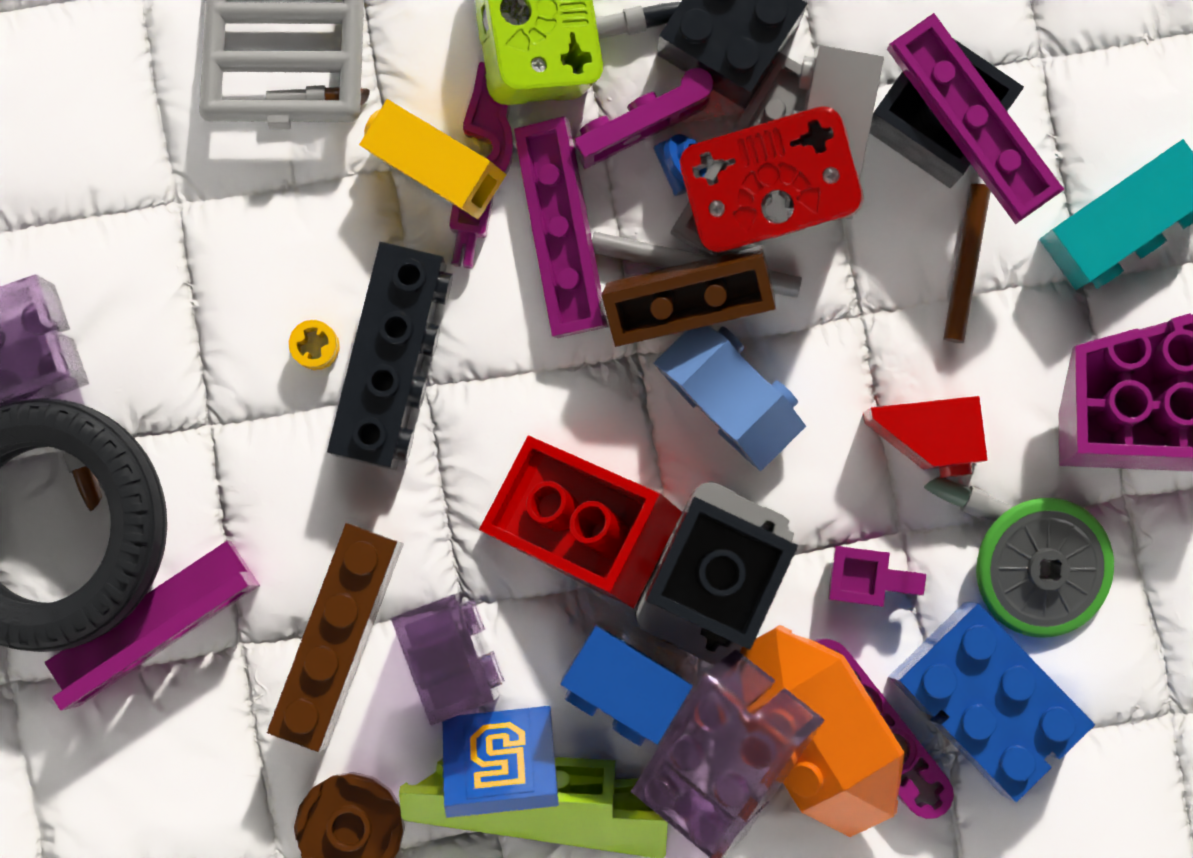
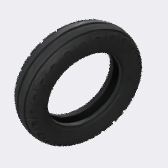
[0,398,168,652]

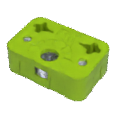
[475,0,603,105]

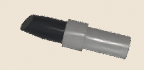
[596,2,680,39]

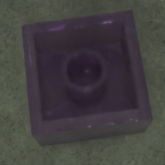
[390,593,505,726]

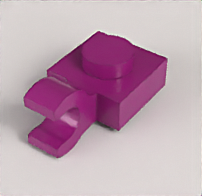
[827,546,926,607]

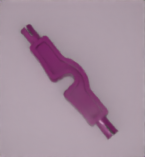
[449,62,514,269]

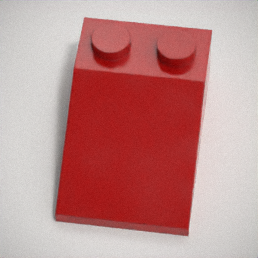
[479,435,683,609]

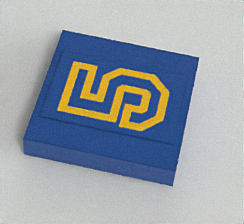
[442,706,559,818]

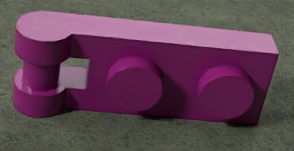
[575,68,713,170]

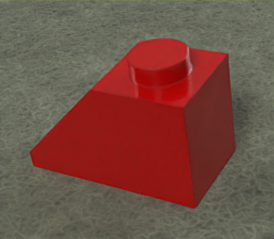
[863,396,988,478]

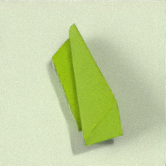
[399,757,669,858]

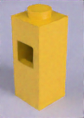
[359,99,507,220]

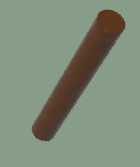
[943,183,991,343]

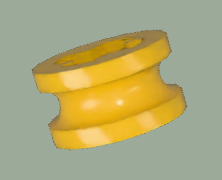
[288,320,340,370]

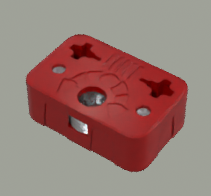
[680,106,864,252]

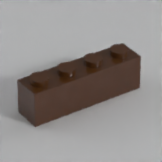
[266,523,404,752]

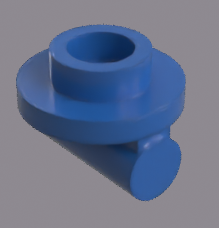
[653,134,707,196]

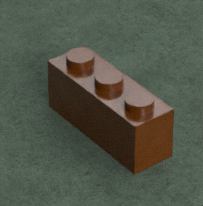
[601,245,776,347]

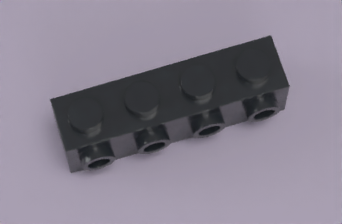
[327,242,453,471]

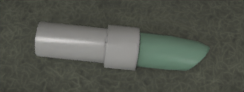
[924,476,1013,522]

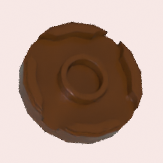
[294,772,405,858]

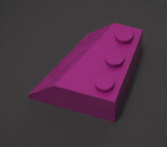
[1058,313,1193,471]

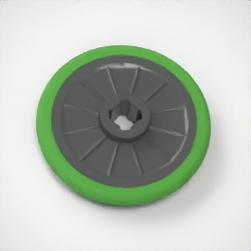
[976,498,1114,638]

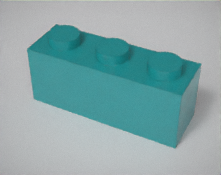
[1039,139,1193,291]

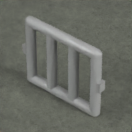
[199,0,364,129]

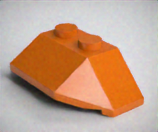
[735,625,904,837]

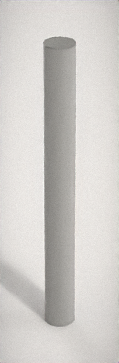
[592,231,802,298]

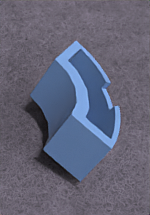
[653,325,807,472]

